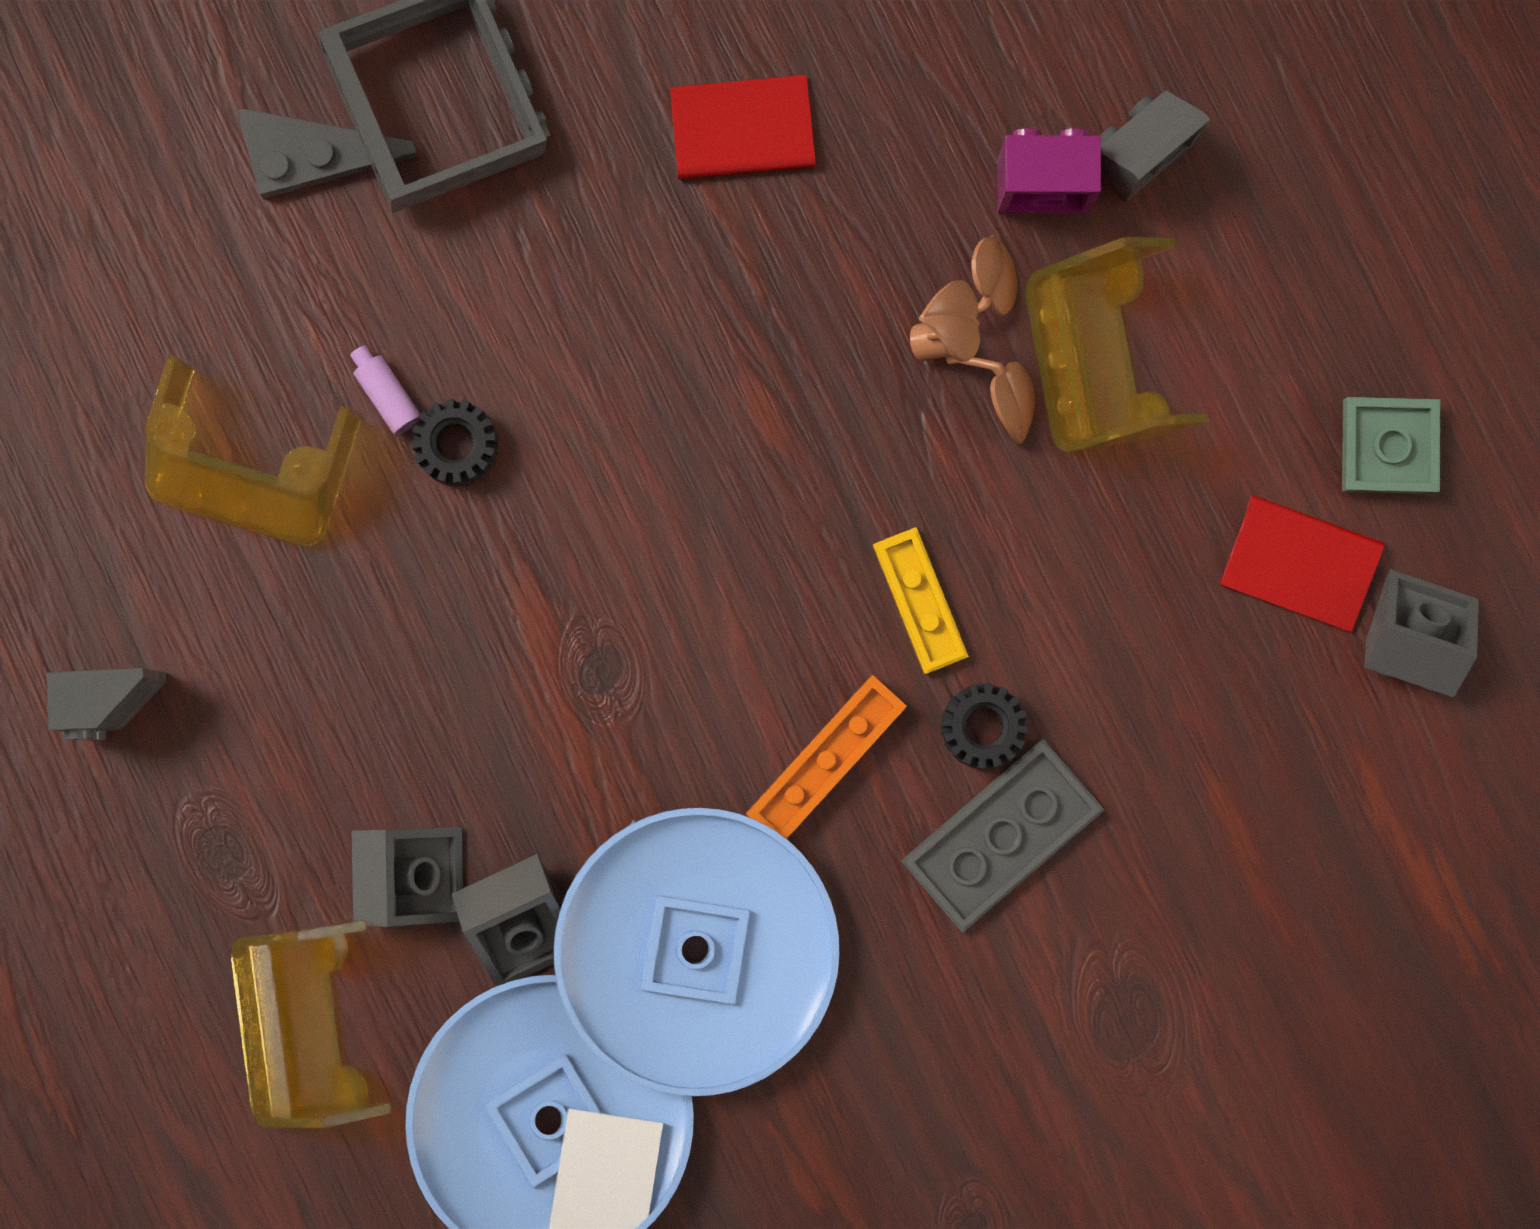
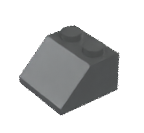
[1100,90,1211,202]
[1364,569,1479,697]
[46,668,166,741]
[352,827,463,927]
[451,854,563,986]

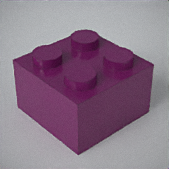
[997,128,1101,214]

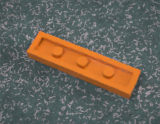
[746,675,907,839]

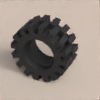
[411,399,499,487]
[941,683,1028,769]

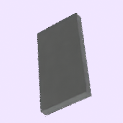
[900,739,1104,933]

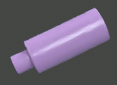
[350,345,421,436]

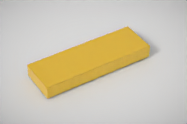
[873,527,969,675]

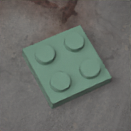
[1342,397,1440,494]

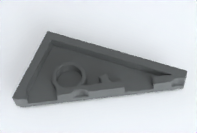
[237,109,418,199]

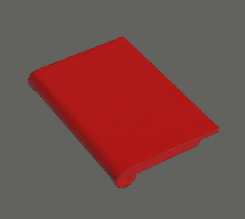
[670,75,816,179]
[1220,495,1385,632]

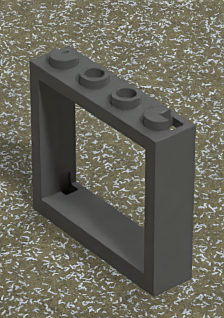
[317,0,551,213]

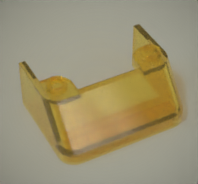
[1025,237,1209,452]
[145,355,361,546]
[231,920,392,1128]

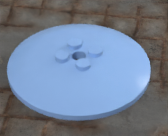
[554,808,839,1096]
[405,975,694,1229]

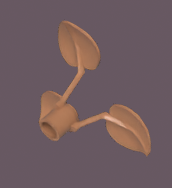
[910,235,1035,445]

